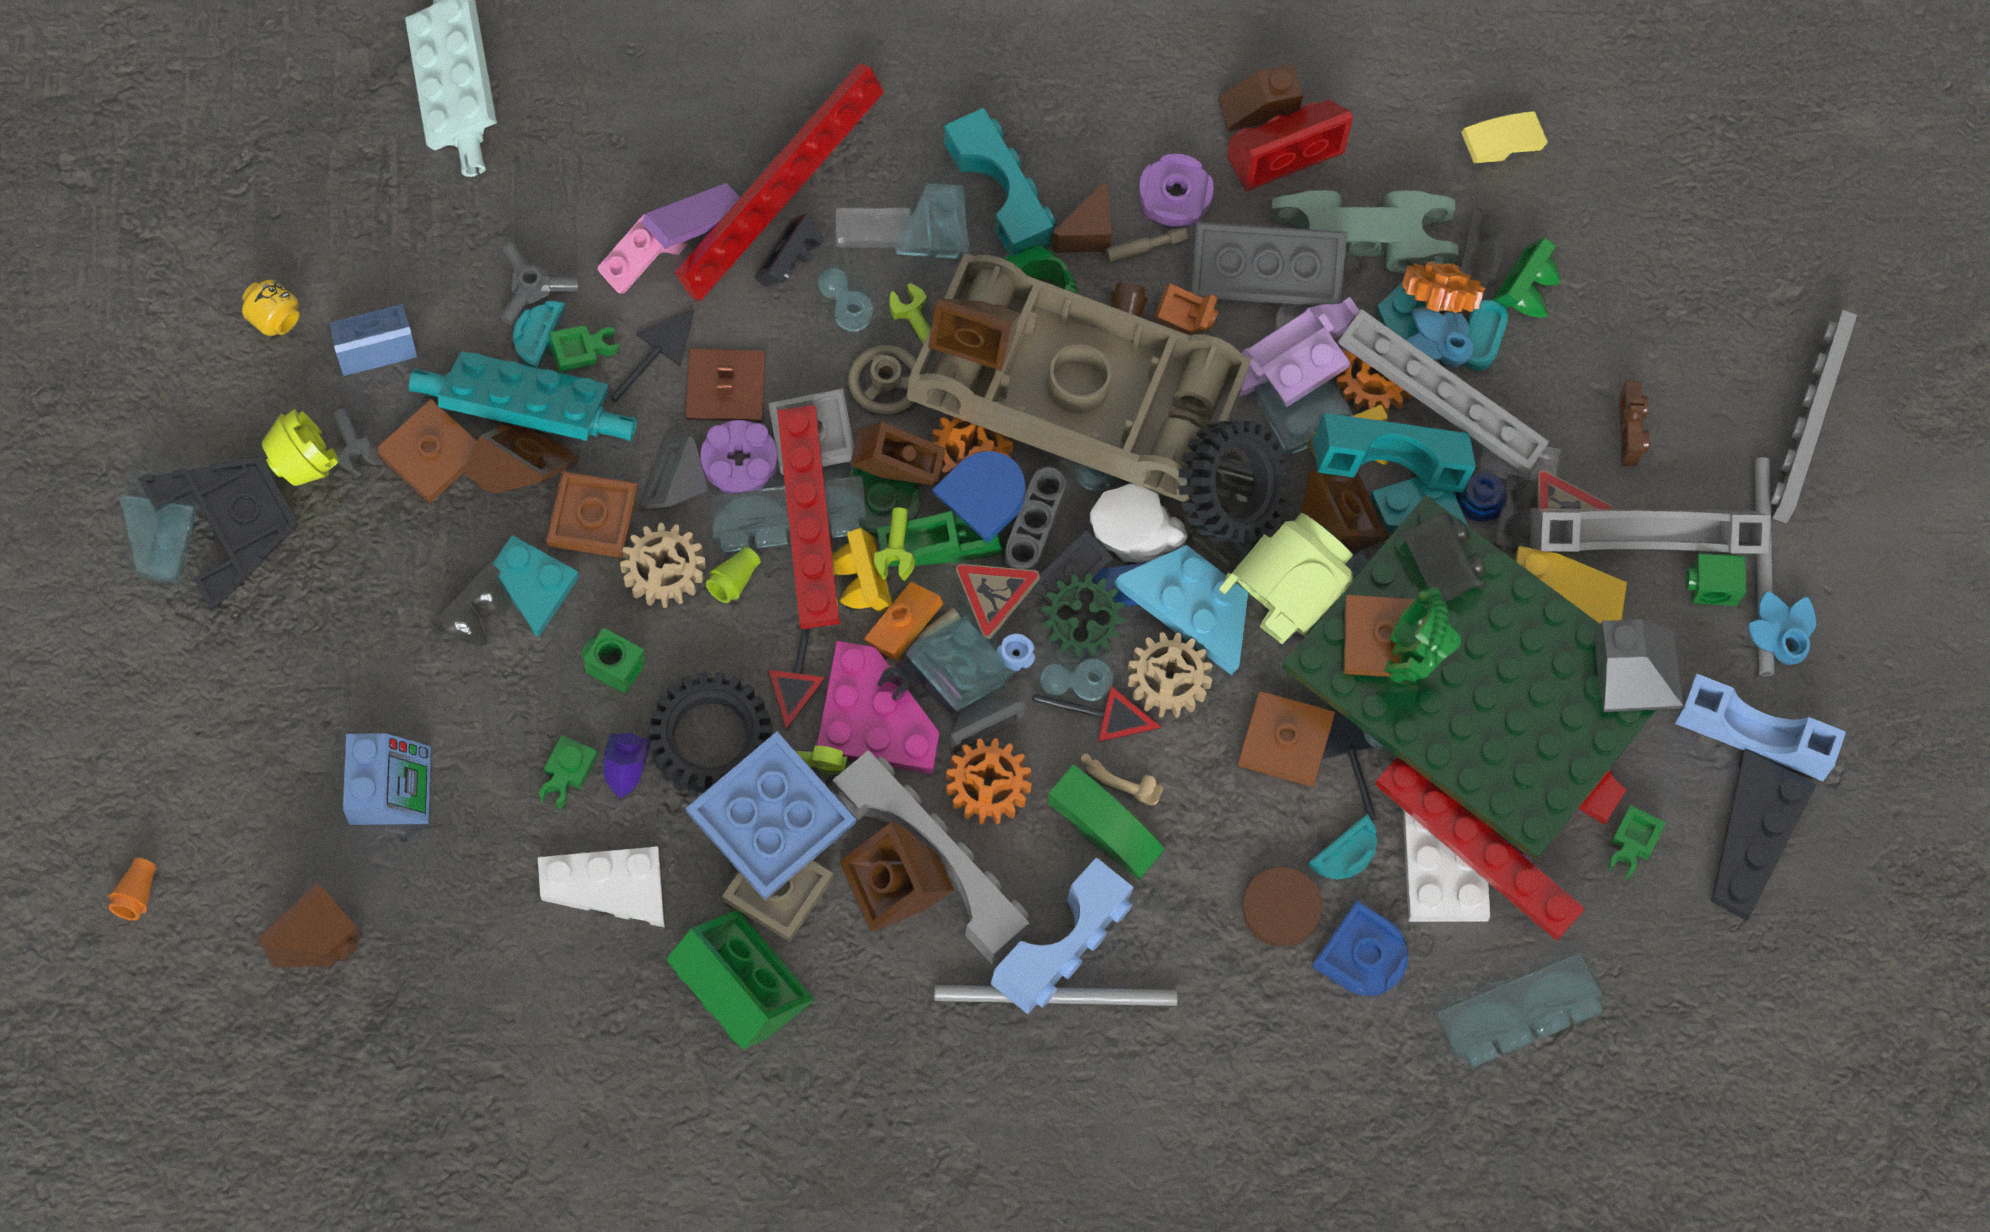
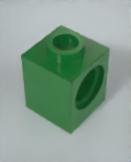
[1685,554,1746,606]
[582,627,646,695]

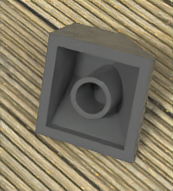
[1594,619,1683,712]

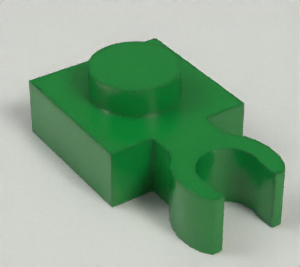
[548,325,620,372]
[539,735,598,810]
[1608,805,1666,880]

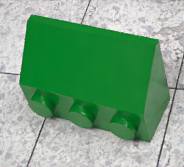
[666,910,814,1050]

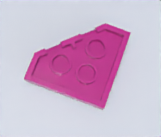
[817,641,940,774]

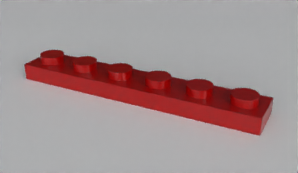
[777,405,840,629]
[1375,757,1585,941]

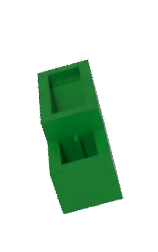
[877,511,1004,566]
[1047,764,1165,880]

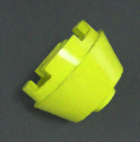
[262,409,339,486]

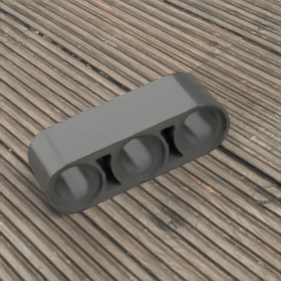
[1004,467,1066,571]

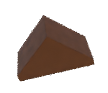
[1052,182,1112,253]

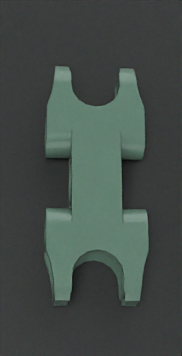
[1270,190,1459,273]

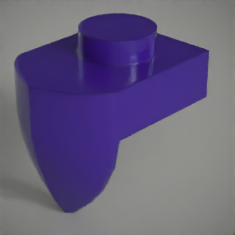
[603,733,650,798]

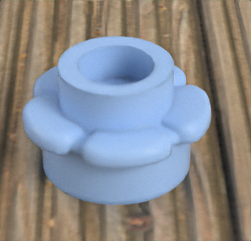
[997,634,1035,671]

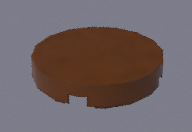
[1242,867,1323,946]

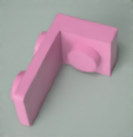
[597,214,688,294]

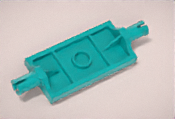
[409,351,637,441]

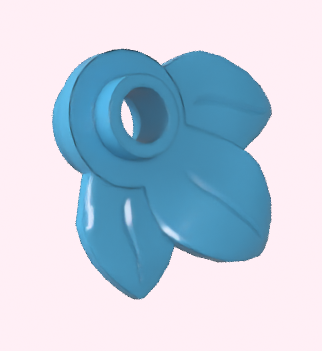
[1406,307,1474,367]
[1747,591,1816,665]

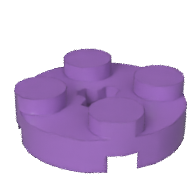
[1139,154,1214,227]
[700,420,778,497]

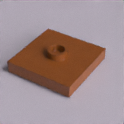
[378,399,477,504]
[546,471,639,558]
[1343,595,1425,677]
[1238,691,1335,787]

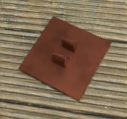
[686,348,765,422]

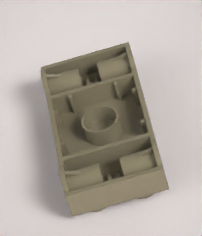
[907,253,1252,502]

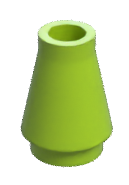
[706,547,761,603]

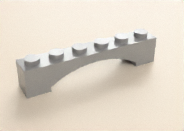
[1530,508,1770,554]
[832,750,1029,964]

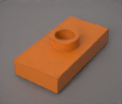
[864,581,944,661]

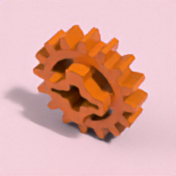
[1401,262,1485,313]
[1336,350,1413,415]
[932,416,1013,479]
[946,738,1032,825]

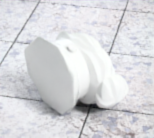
[1090,483,1188,564]

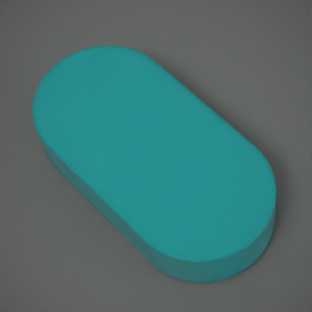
[1463,300,1508,371]

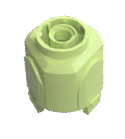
[1219,513,1353,644]

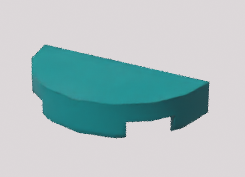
[513,300,566,368]
[1308,813,1377,880]

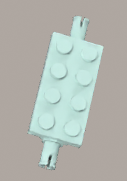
[405,0,497,177]

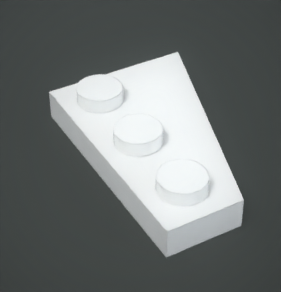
[538,846,665,927]

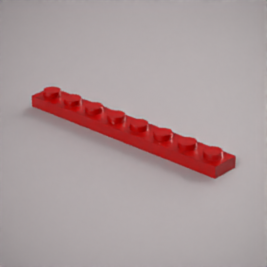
[674,63,884,301]

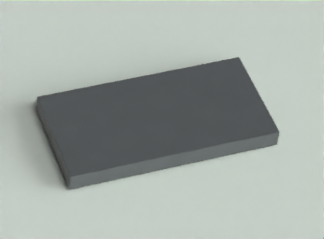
[1191,222,1348,306]

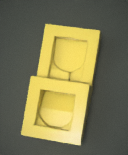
[1461,111,1548,163]

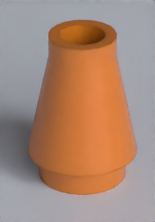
[108,858,156,921]

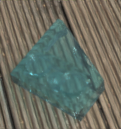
[896,183,969,259]
[120,495,197,584]

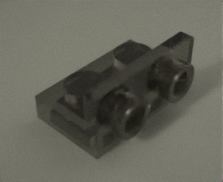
[1403,512,1487,602]

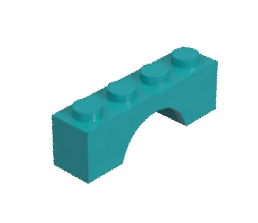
[944,108,1056,255]
[1312,413,1476,493]

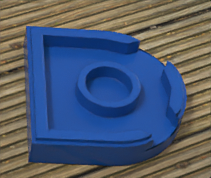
[933,451,1026,543]
[1312,900,1408,996]

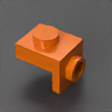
[1153,283,1218,335]

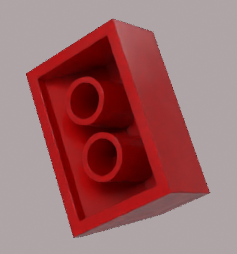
[1227,99,1353,192]

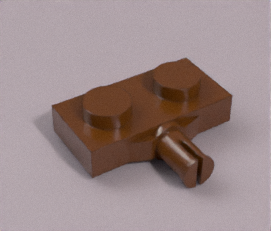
[1619,381,1649,466]

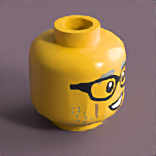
[242,279,300,336]

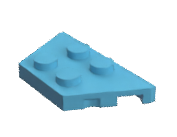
[1112,545,1248,675]

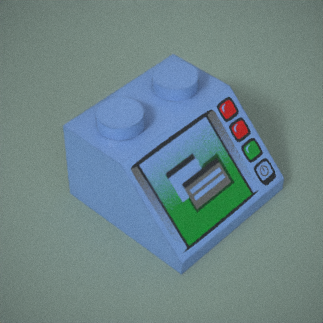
[343,733,432,825]

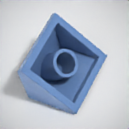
[329,304,417,376]

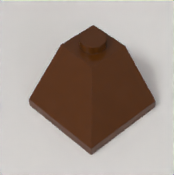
[928,298,1020,371]
[464,423,580,494]
[1301,469,1390,554]
[839,822,954,931]
[257,882,361,968]

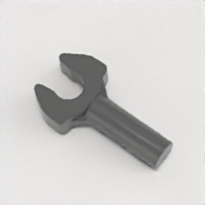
[333,408,378,476]

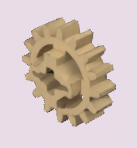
[620,523,706,608]
[1127,632,1212,718]

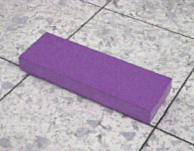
[642,183,740,249]

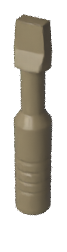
[1105,227,1188,263]
[886,607,961,667]

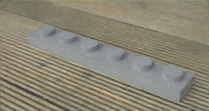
[1338,309,1549,475]
[1770,310,1857,524]

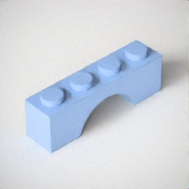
[1675,674,1846,781]
[991,857,1134,1014]

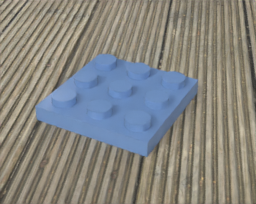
[686,732,856,900]

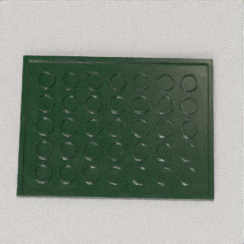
[1282,495,1657,861]

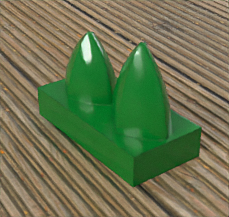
[1492,237,1561,318]

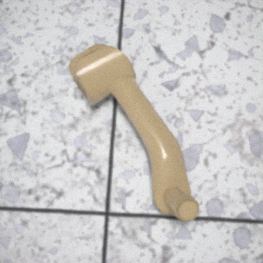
[1081,754,1163,806]

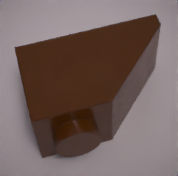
[1218,64,1303,131]
[850,422,946,485]

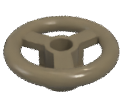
[848,345,916,415]

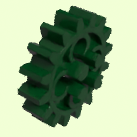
[1041,573,1126,657]

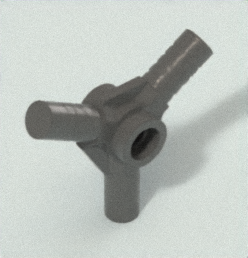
[499,242,579,325]

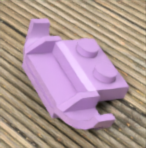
[1240,297,1360,408]

